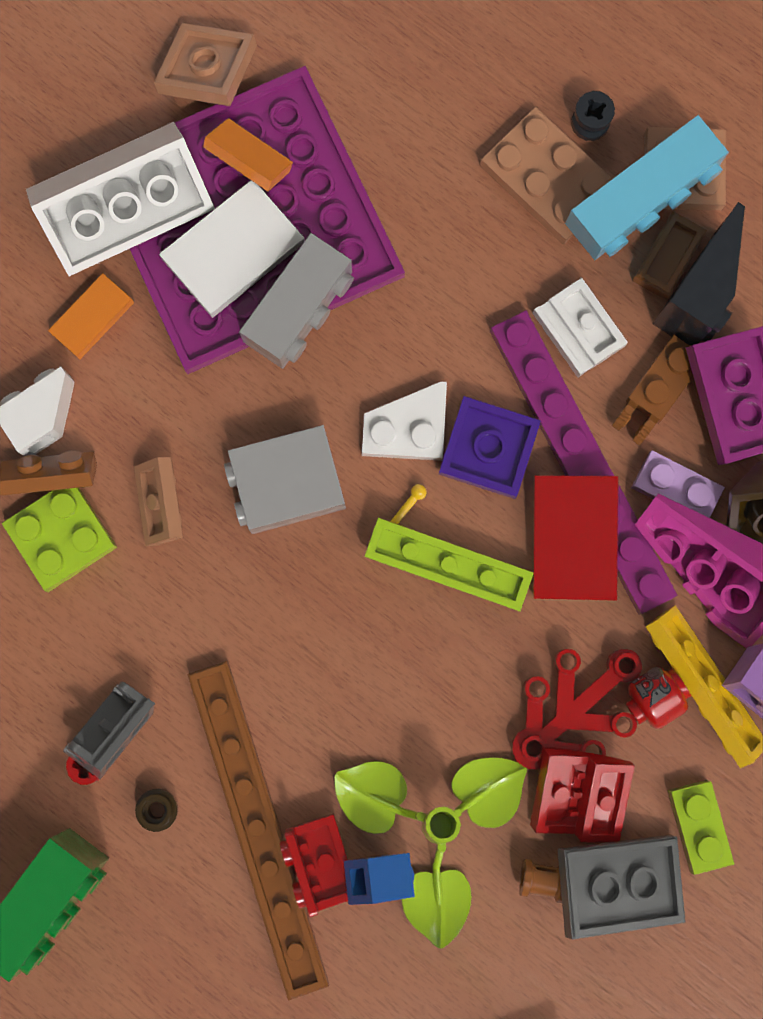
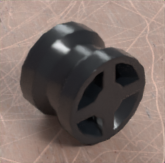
[571,91,615,141]

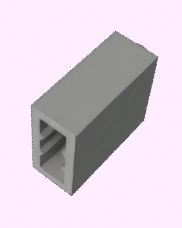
[224,425,346,534]

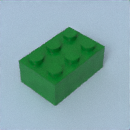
[0,828,109,982]

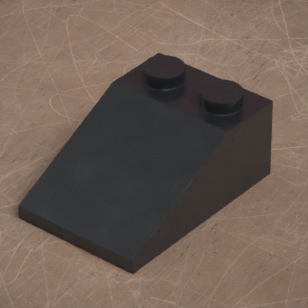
[653,202,745,346]

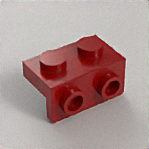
[279,813,348,917]

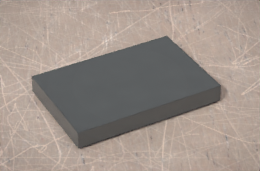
[558,835,686,940]

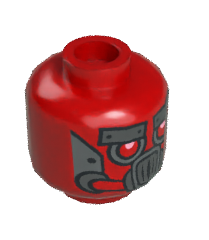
[625,666,691,729]

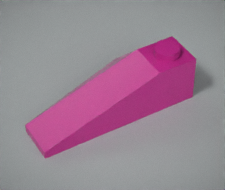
[635,493,763,649]

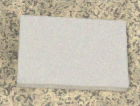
[159,180,305,318]

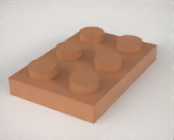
[480,107,613,245]

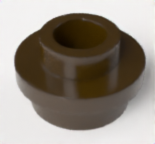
[135,789,178,832]

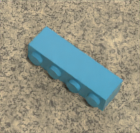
[565,115,729,260]

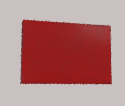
[534,476,619,601]

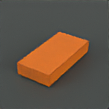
[203,118,293,191]
[48,273,134,360]

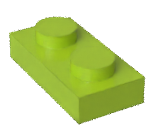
[667,780,734,875]

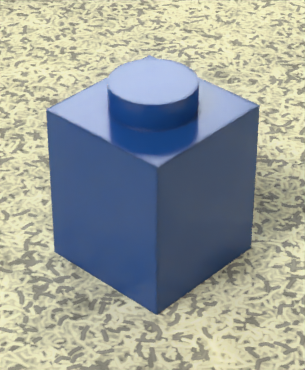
[344,853,415,905]

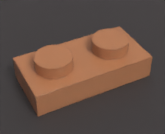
[134,457,183,546]

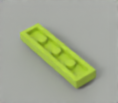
[364,518,534,611]

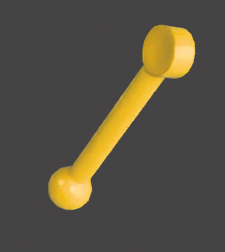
[368,484,427,544]

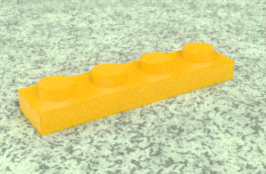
[645,605,763,768]

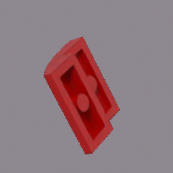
[530,749,635,842]

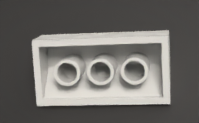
[26,122,215,276]

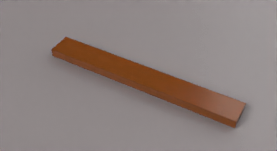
[187,661,329,1001]

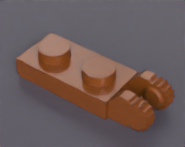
[612,335,693,446]

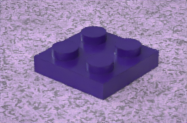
[438,396,541,499]

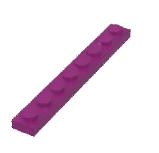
[490,310,678,615]

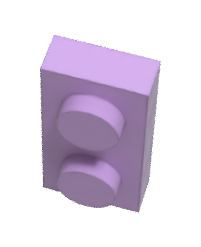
[631,450,725,518]

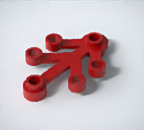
[512,649,642,769]

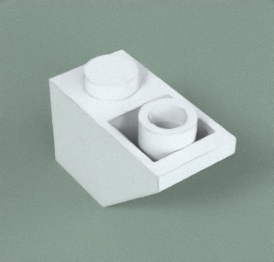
[0,367,75,456]

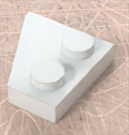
[362,382,447,461]

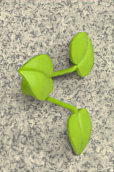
[334,758,527,949]

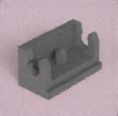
[63,681,155,780]

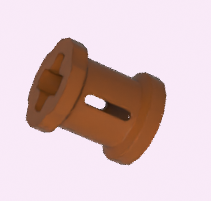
[519,859,562,903]

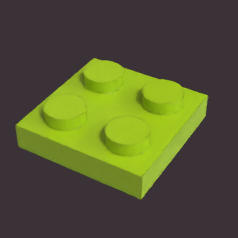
[2,488,117,592]

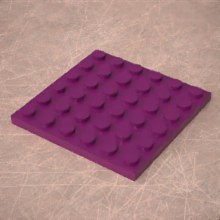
[90,66,405,375]

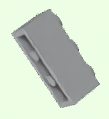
[239,233,354,369]

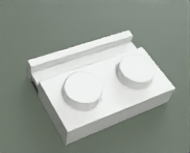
[532,278,628,378]

